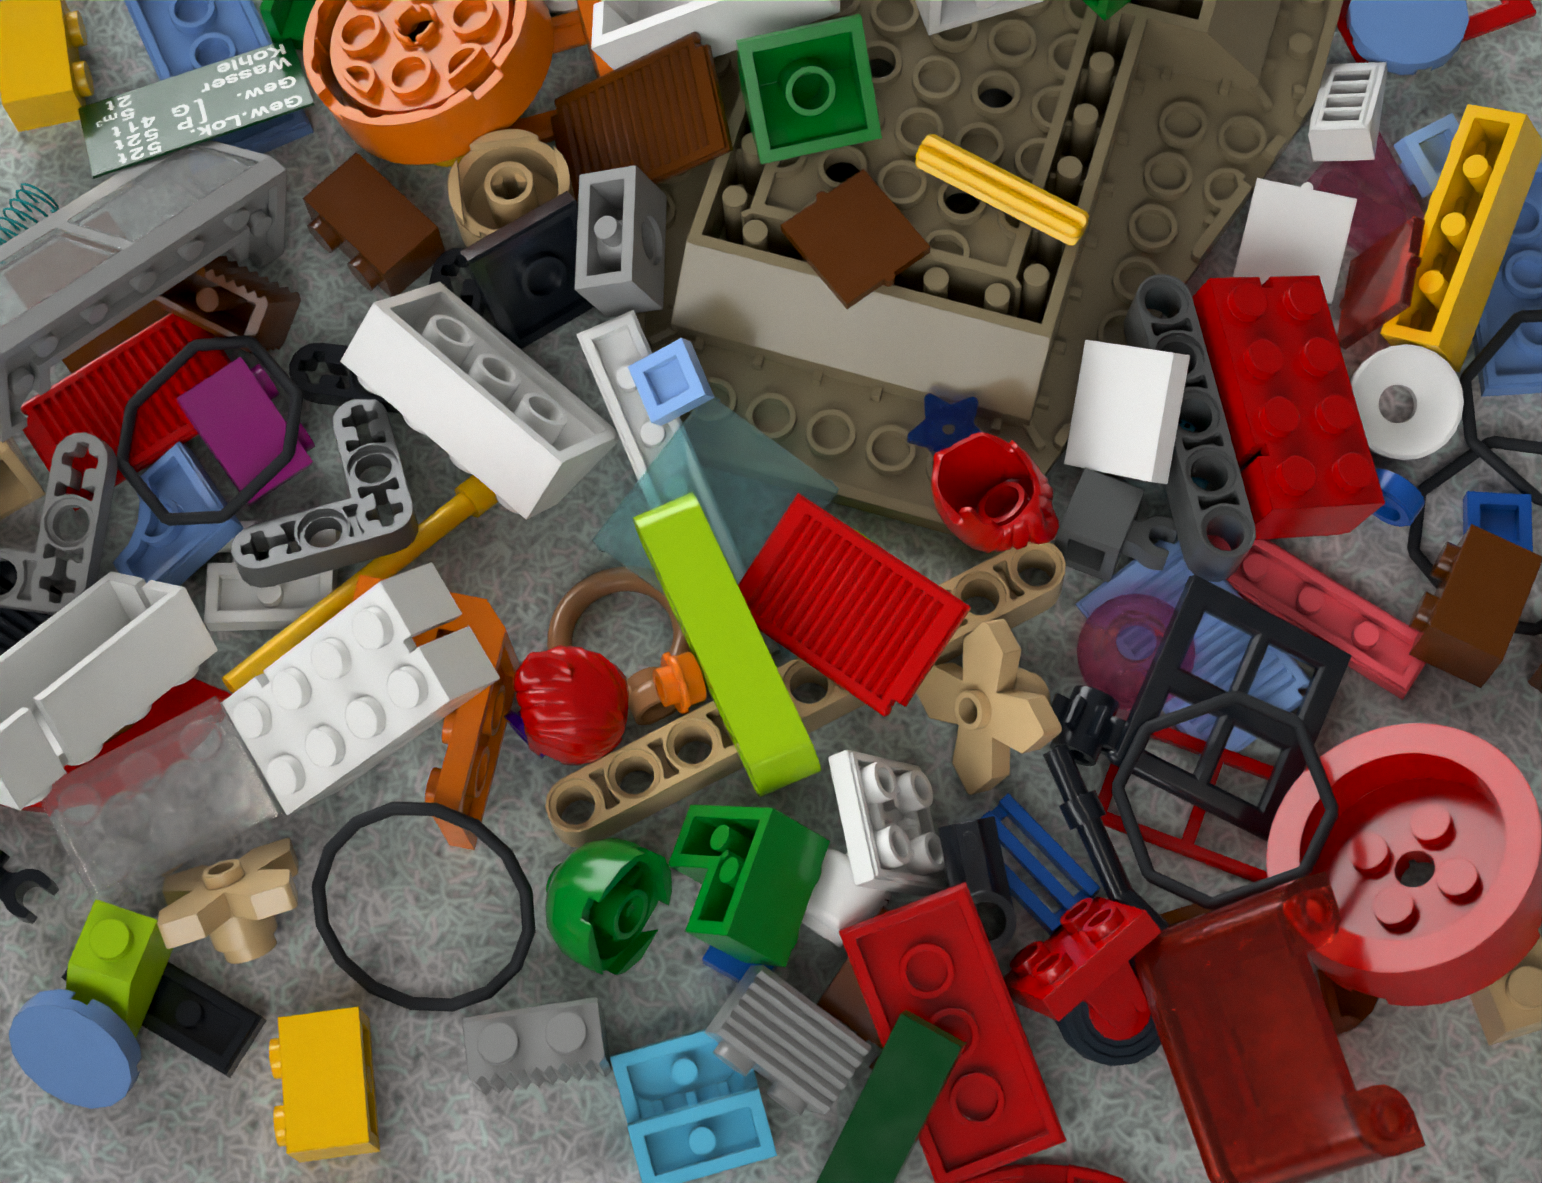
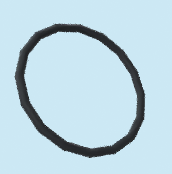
[311,802,536,1012]

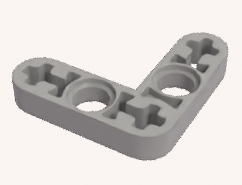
[0,433,117,615]

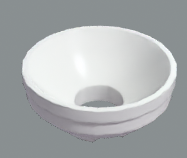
[1350,344,1464,460]

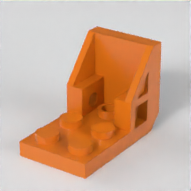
[353,574,520,850]

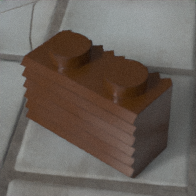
[150,256,301,354]

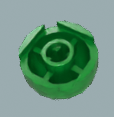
[545,838,672,975]

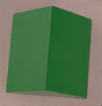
[736,14,882,164]

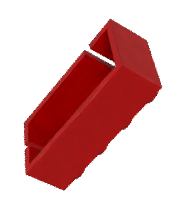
[1192,275,1385,540]

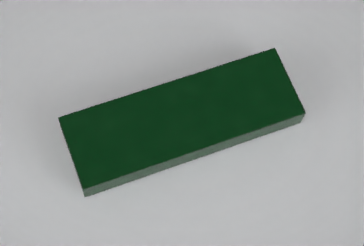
[816,1010,966,1183]

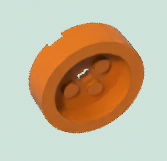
[303,0,554,165]

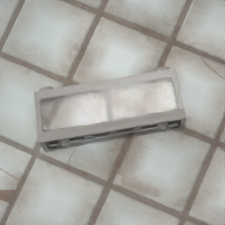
[0,140,287,443]

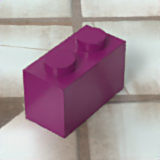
[177,357,316,507]

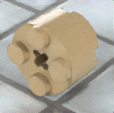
[447,129,575,247]

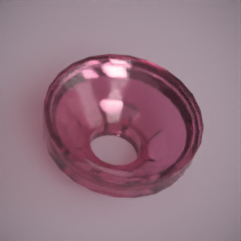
[1077,593,1195,711]

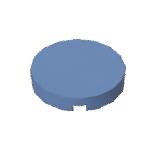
[1346,0,1469,75]
[8,989,142,1109]

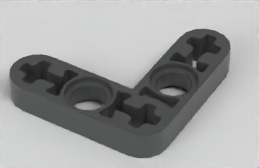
[231,398,418,588]

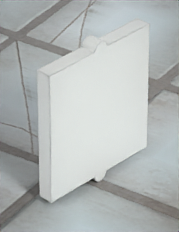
[1233,178,1357,305]

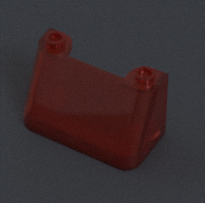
[1135,871,1426,1183]

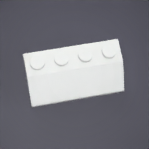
[340,282,620,520]

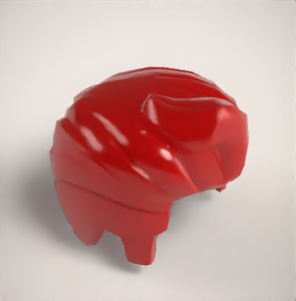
[931,432,1059,554]
[513,645,629,765]

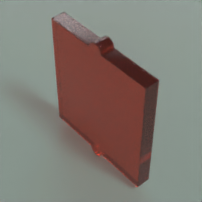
[1337,215,1425,350]

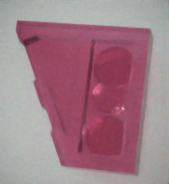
[1306,132,1425,274]

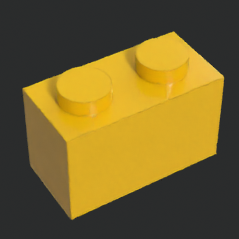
[0,0,94,132]
[269,1007,380,1163]

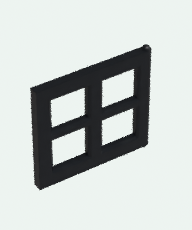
[1107,575,1352,842]

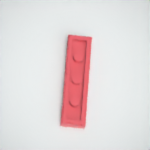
[1207,535,1426,700]

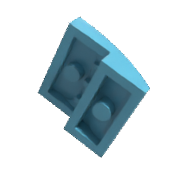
[610,1028,777,1183]

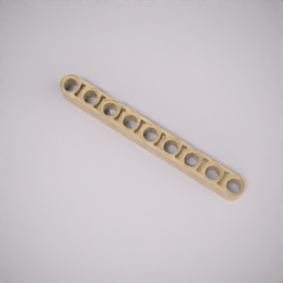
[545,542,1066,848]

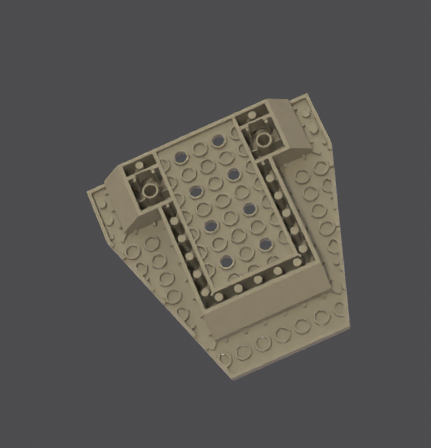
[635,0,1343,536]

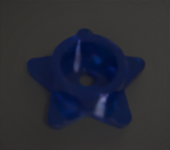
[907,393,982,455]

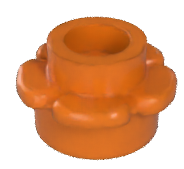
[653,651,706,714]

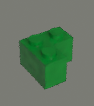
[668,804,830,967]

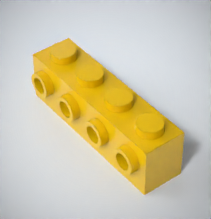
[1380,104,1542,373]

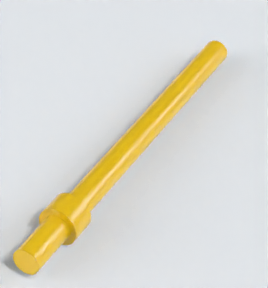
[222,475,498,694]

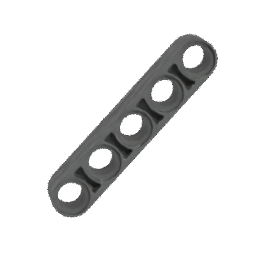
[1124,274,1256,582]

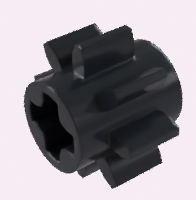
[1050,685,1126,766]

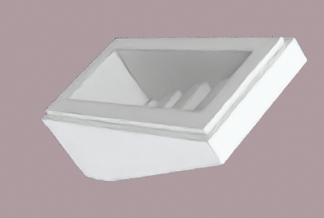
[1308,62,1388,162]

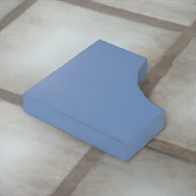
[113,441,244,586]

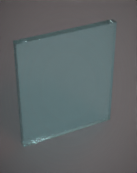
[592,396,839,597]

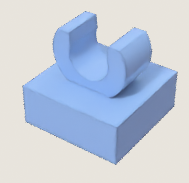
[1393,113,1459,199]
[628,338,715,426]

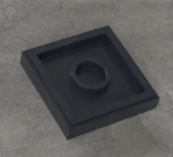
[460,191,595,349]

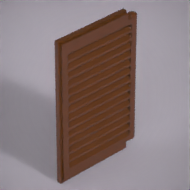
[550,32,733,204]

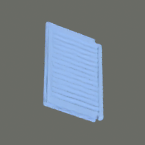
[1075,540,1311,764]

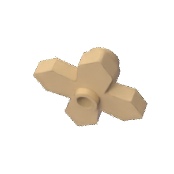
[916,618,1062,795]
[157,838,299,964]

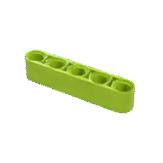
[632,492,821,798]

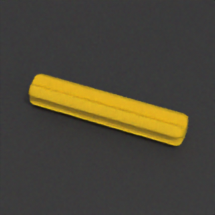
[915,134,1089,245]

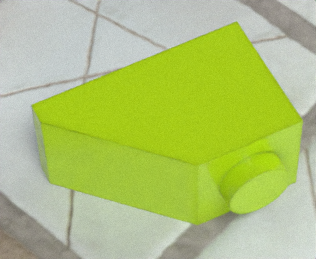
[66,899,173,1038]

